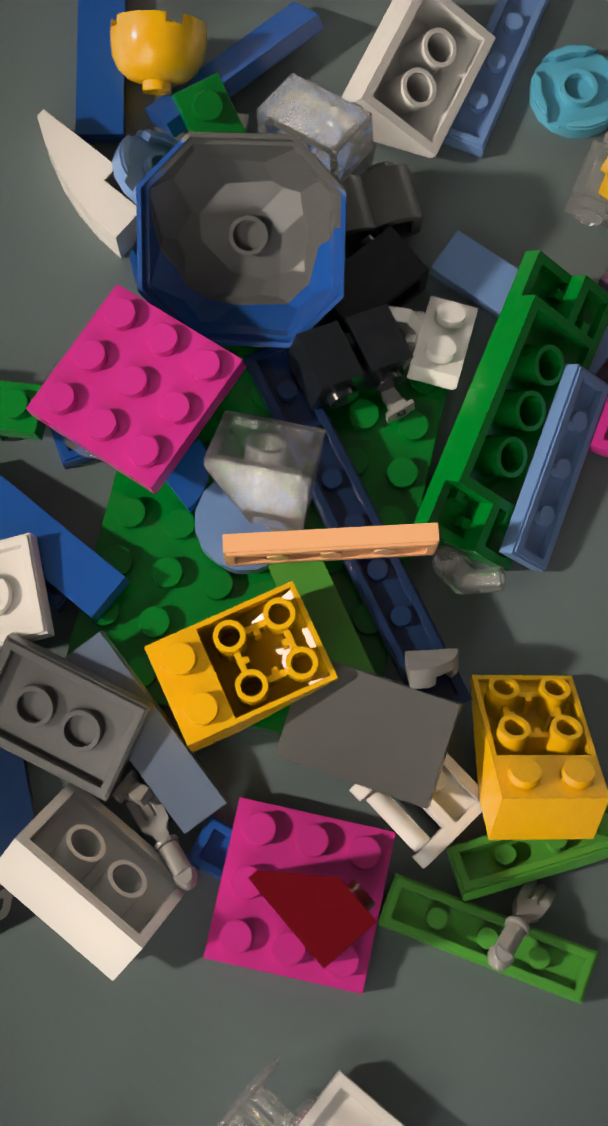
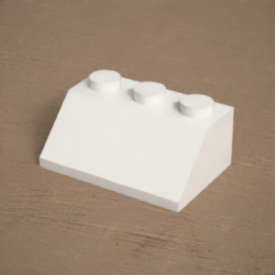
[334,0,496,158]
[0,783,187,981]

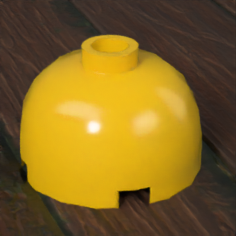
[110,10,208,96]

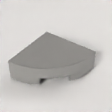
[405,648,459,690]

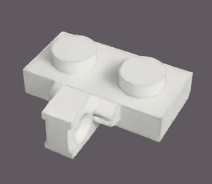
[388,296,478,390]

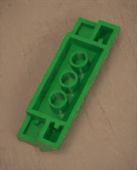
[413,250,608,572]

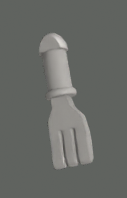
[125,787,198,891]
[487,880,556,971]

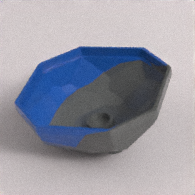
[136,132,347,348]

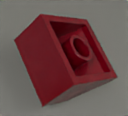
[248,870,377,968]

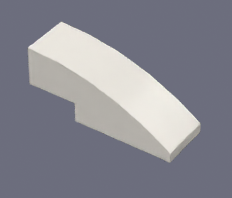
[37,109,137,258]

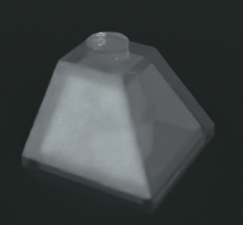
[204,410,326,531]

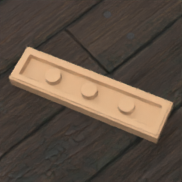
[222,523,439,566]

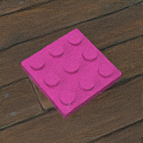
[26,284,246,495]
[203,797,396,994]

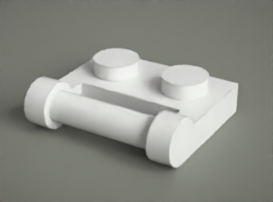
[349,753,482,869]

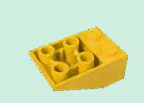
[144,581,338,753]
[470,675,608,840]

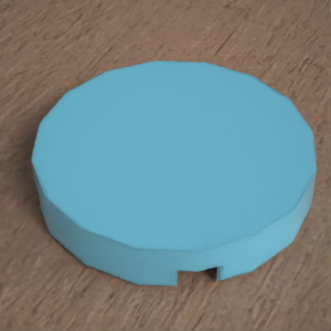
[529,45,608,138]

